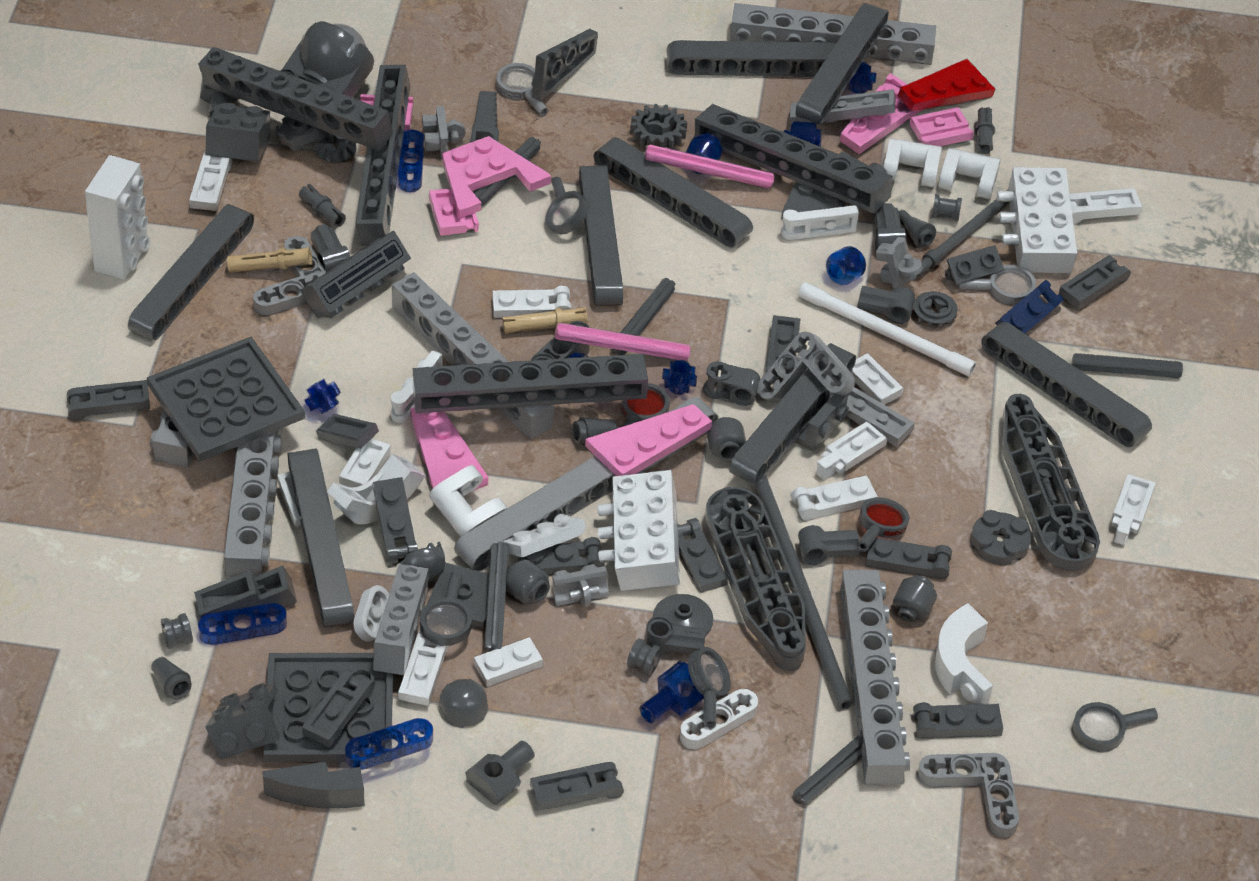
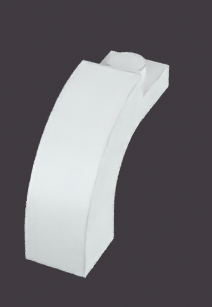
[327,454,426,524]
[935,603,993,704]

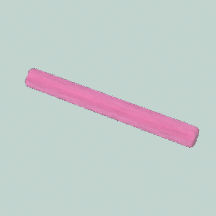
[645,145,774,188]
[555,323,690,361]

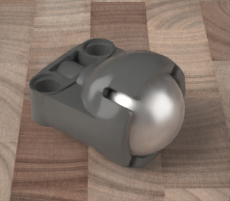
[280,21,374,98]

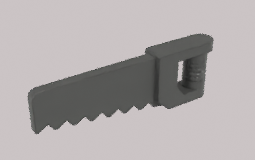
[470,91,499,143]

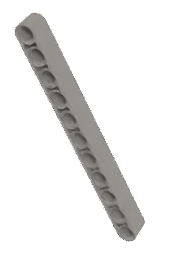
[454,397,719,571]

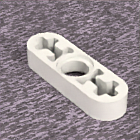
[680,689,758,750]

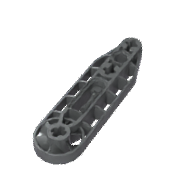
[1002,394,1100,570]
[705,487,806,671]

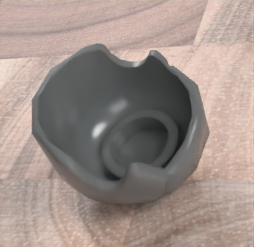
[400,542,445,581]
[440,679,488,727]

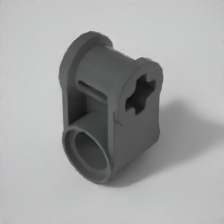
[703,361,760,406]

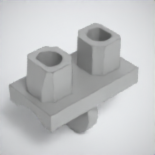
[422,106,466,158]
[876,237,923,289]
[552,564,609,607]

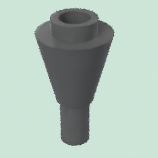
[899,210,936,248]

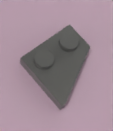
[781,182,846,220]

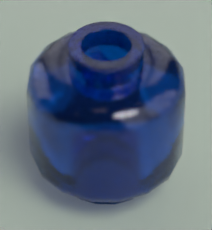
[784,121,822,147]
[685,133,723,174]
[826,246,866,285]

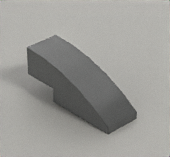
[194,566,297,619]
[262,762,365,808]

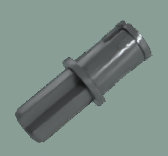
[974,107,995,154]

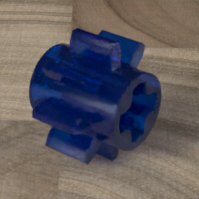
[848,62,877,94]
[662,360,697,395]
[304,378,342,414]

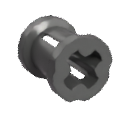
[932,194,962,221]

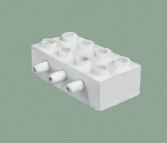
[85,155,150,280]
[997,167,1077,273]
[597,470,680,591]

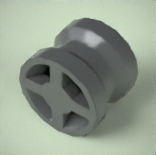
[161,613,193,649]
[627,638,662,676]

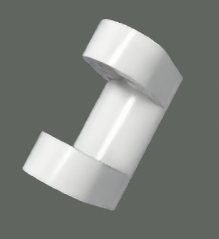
[884,138,942,188]
[938,148,1001,200]
[429,465,508,537]

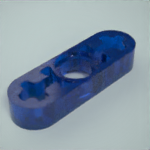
[398,129,424,192]
[198,603,287,645]
[345,718,433,770]

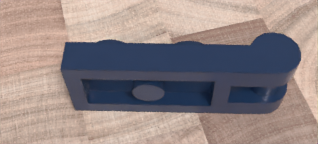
[995,279,1064,333]

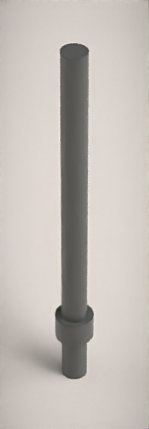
[916,190,1009,277]

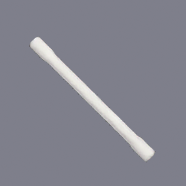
[798,282,977,377]

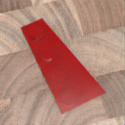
[897,59,996,111]

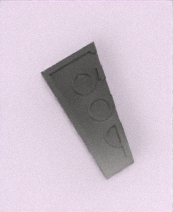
[531,29,598,102]

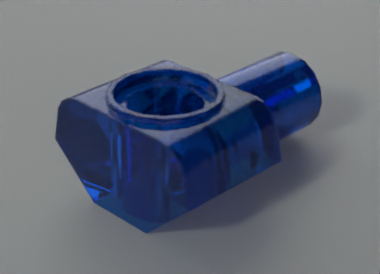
[639,661,704,723]

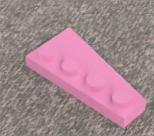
[840,73,923,154]
[585,404,712,476]
[410,407,489,491]

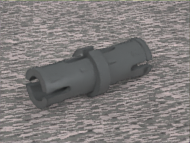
[299,184,346,228]

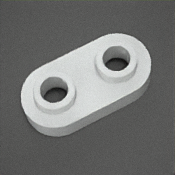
[354,585,389,642]

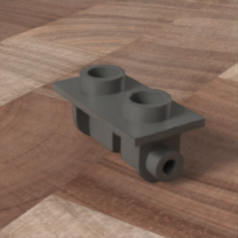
[945,245,1004,285]

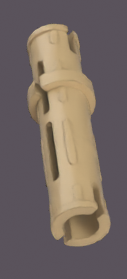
[227,247,312,273]
[502,307,588,334]

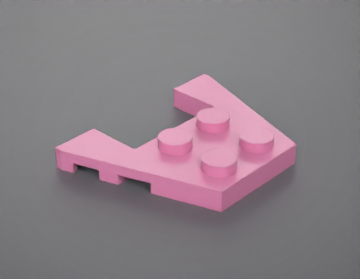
[442,136,551,218]

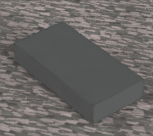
[316,414,379,449]

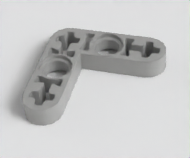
[253,236,326,316]
[758,331,855,402]
[917,753,1019,838]

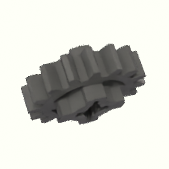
[630,104,687,150]

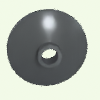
[653,594,713,637]

